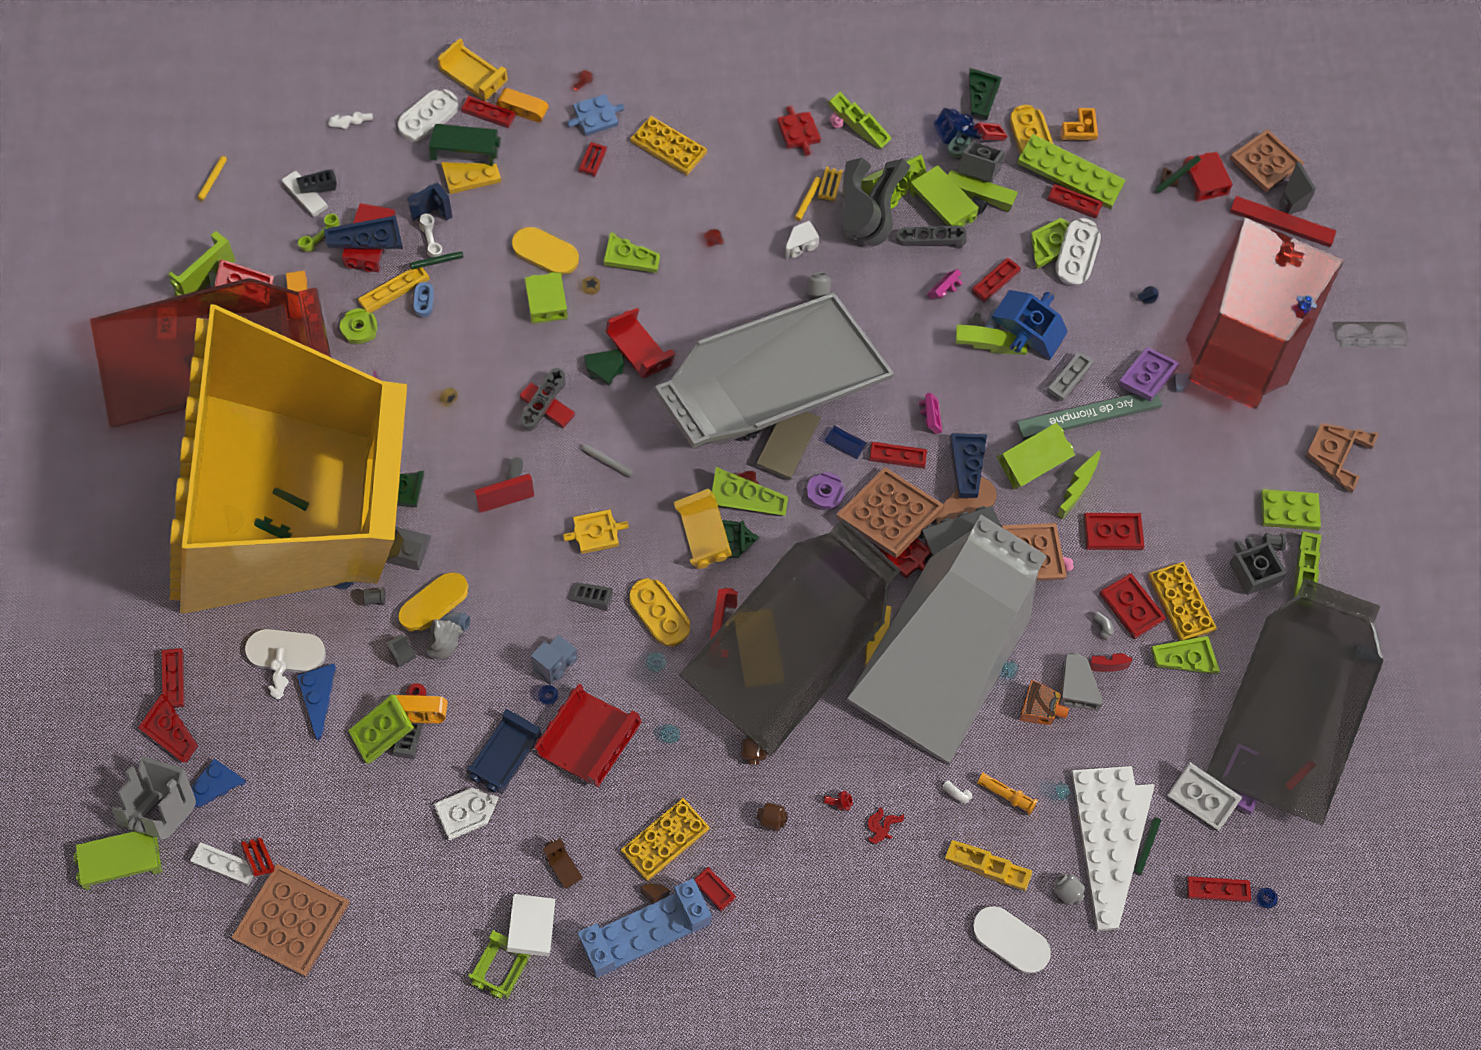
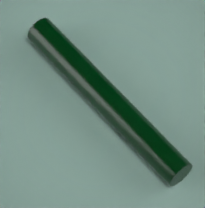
[1155,155,1201,194]
[410,251,464,270]
[1134,817,1161,876]

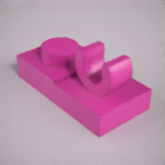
[927,269,963,300]
[918,392,943,434]

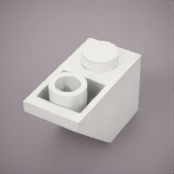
[785,221,819,260]

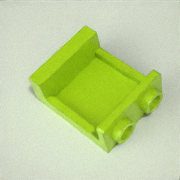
[525,272,568,324]

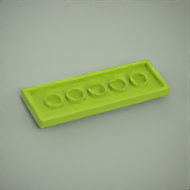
[1017,134,1126,209]

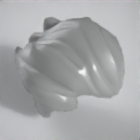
[426,619,463,659]

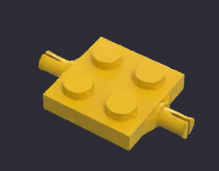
[563,509,629,554]

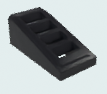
[296,169,337,193]

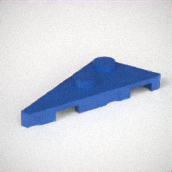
[297,663,336,741]
[191,759,246,808]

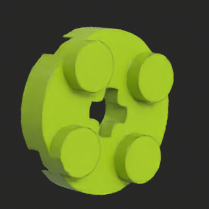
[340,308,378,344]

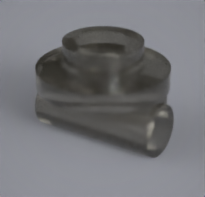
[967,313,985,327]

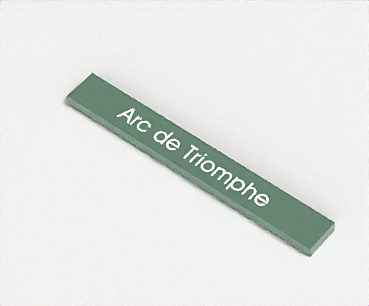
[1017,393,1162,440]

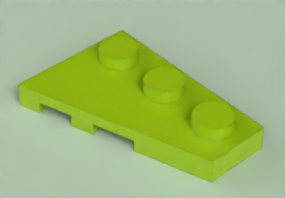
[604,232,660,273]
[1151,636,1220,674]

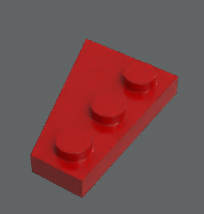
[138,694,198,763]

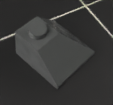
[1280,162,1316,214]
[386,527,431,571]

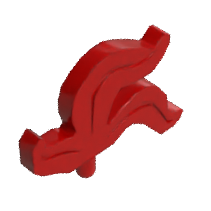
[867,807,904,844]

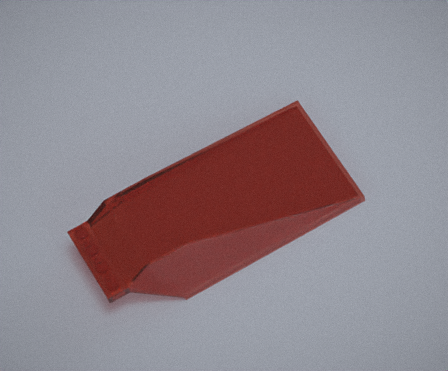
[1185,218,1344,410]
[90,278,331,428]

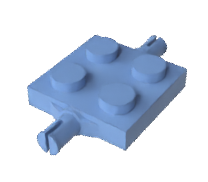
[567,94,624,136]

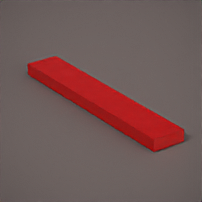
[1230,196,1337,248]

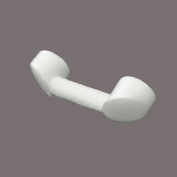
[419,214,442,258]

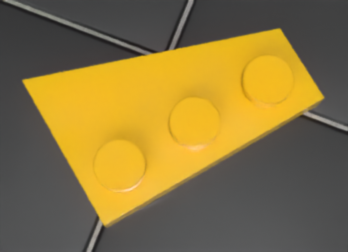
[441,162,502,194]

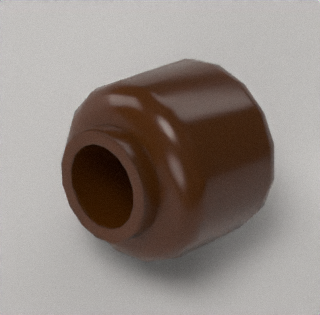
[740,735,767,765]
[757,802,788,832]

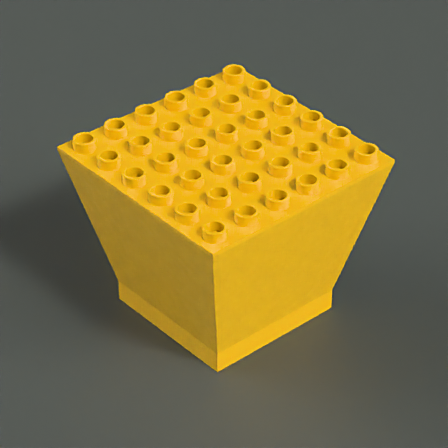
[170,304,407,614]

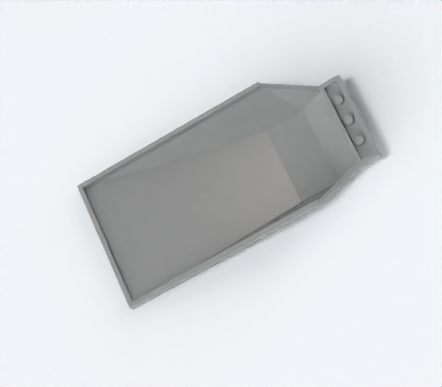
[654,293,894,448]
[846,515,1047,765]

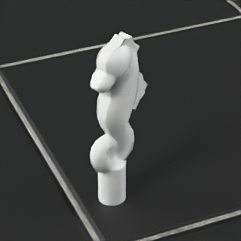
[328,112,373,130]
[268,648,289,699]

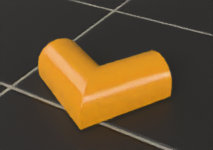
[1061,108,1098,140]

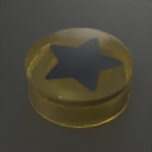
[582,276,600,295]
[440,387,458,406]

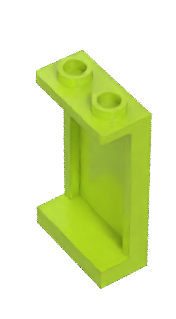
[909,165,979,234]
[168,231,236,303]
[996,422,1075,490]
[74,831,162,890]

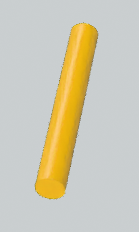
[197,156,227,201]
[794,177,821,221]

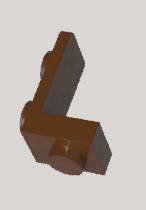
[543,838,583,889]

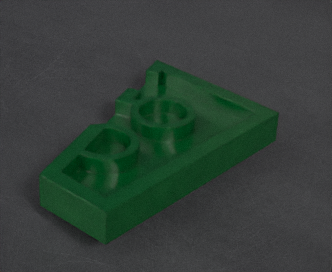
[969,68,1002,120]
[397,470,425,508]

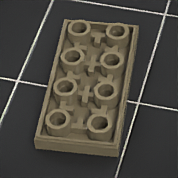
[756,412,821,480]

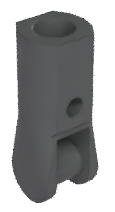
[506,457,523,480]

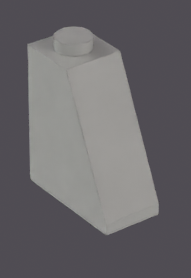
[1059,653,1103,711]

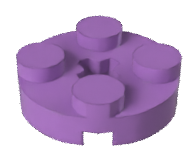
[807,472,845,510]

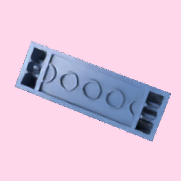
[578,878,712,978]

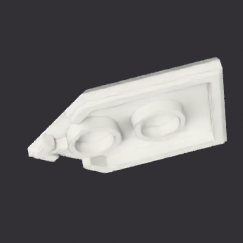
[434,788,499,841]

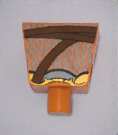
[1019,680,1069,725]

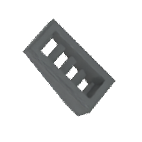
[570,582,613,611]
[393,723,423,760]

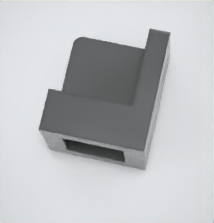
[386,634,416,667]

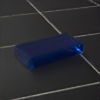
[825,425,867,459]

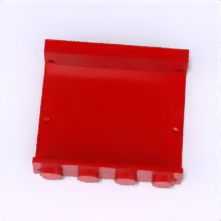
[534,683,642,788]

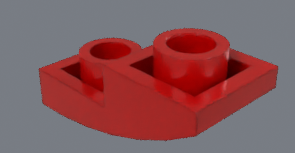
[1089,653,1133,672]

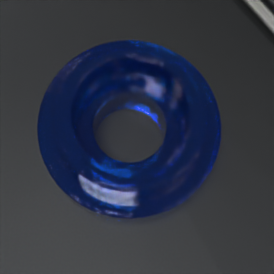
[538,685,558,705]
[1257,888,1278,909]

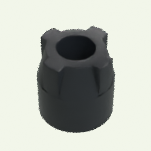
[972,196,988,215]

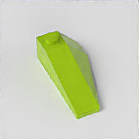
[861,154,927,209]

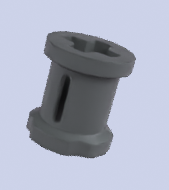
[1262,533,1286,551]
[364,587,386,606]

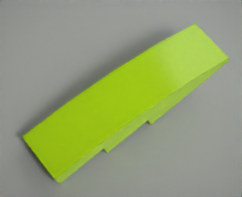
[827,91,892,149]
[956,324,1027,355]
[1057,450,1101,519]
[1293,531,1322,608]

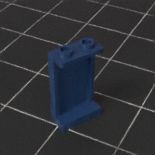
[466,709,541,794]

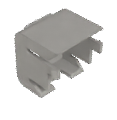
[111,756,196,840]

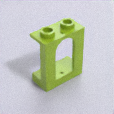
[468,930,531,999]

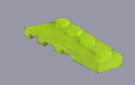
[712,467,788,516]

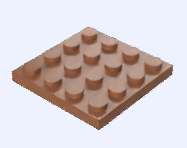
[836,467,945,558]
[232,864,350,977]

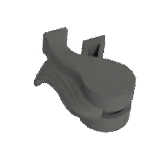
[841,158,911,246]

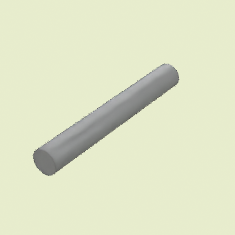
[582,444,634,477]

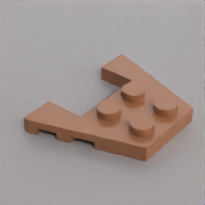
[1306,423,1379,493]

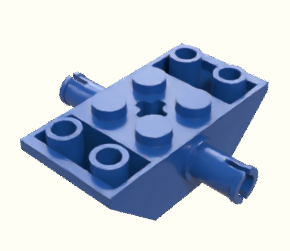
[991,290,1068,360]

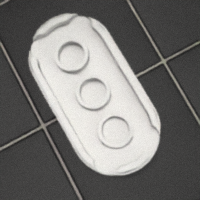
[398,89,458,141]
[1055,218,1101,286]
[245,629,326,673]
[973,906,1051,974]

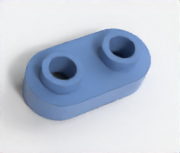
[413,282,434,317]

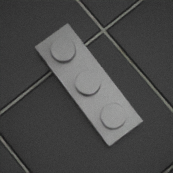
[1047,351,1094,401]

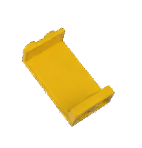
[674,488,732,569]

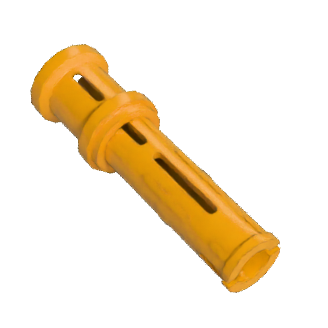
[977,772,1038,816]

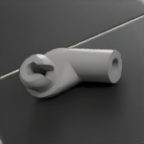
[1093,611,1114,639]

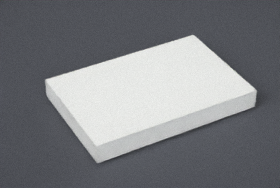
[1167,762,1242,831]
[507,894,555,957]

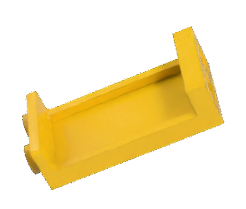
[437,38,508,101]

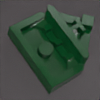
[584,349,624,386]
[722,520,760,558]

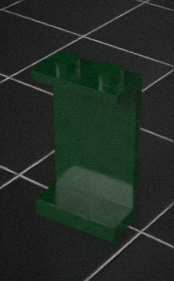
[429,123,501,166]

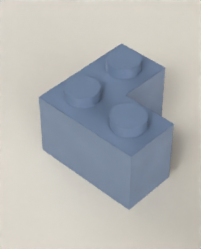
[531,635,577,684]

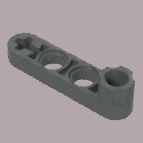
[897,226,967,248]
[520,368,566,431]

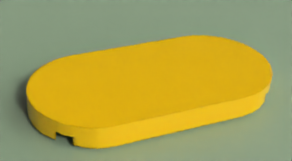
[1009,105,1053,155]
[512,227,579,275]
[399,573,469,632]
[629,578,690,646]

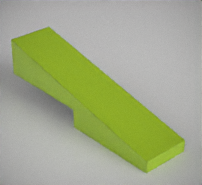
[948,170,1018,212]

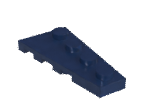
[324,215,403,249]
[950,433,987,498]

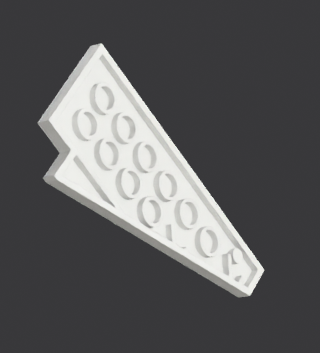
[1071,766,1154,931]

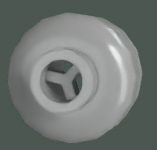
[807,272,831,299]
[1054,874,1085,905]

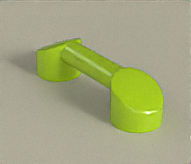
[298,213,340,251]

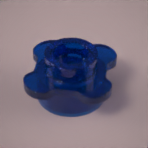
[1296,295,1317,312]

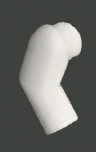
[942,781,973,804]

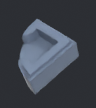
[1173,374,1193,393]

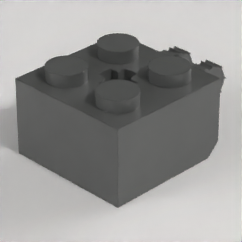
[958,141,1005,182]
[1229,537,1287,595]

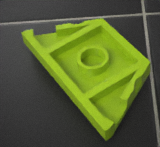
[1031,218,1070,269]

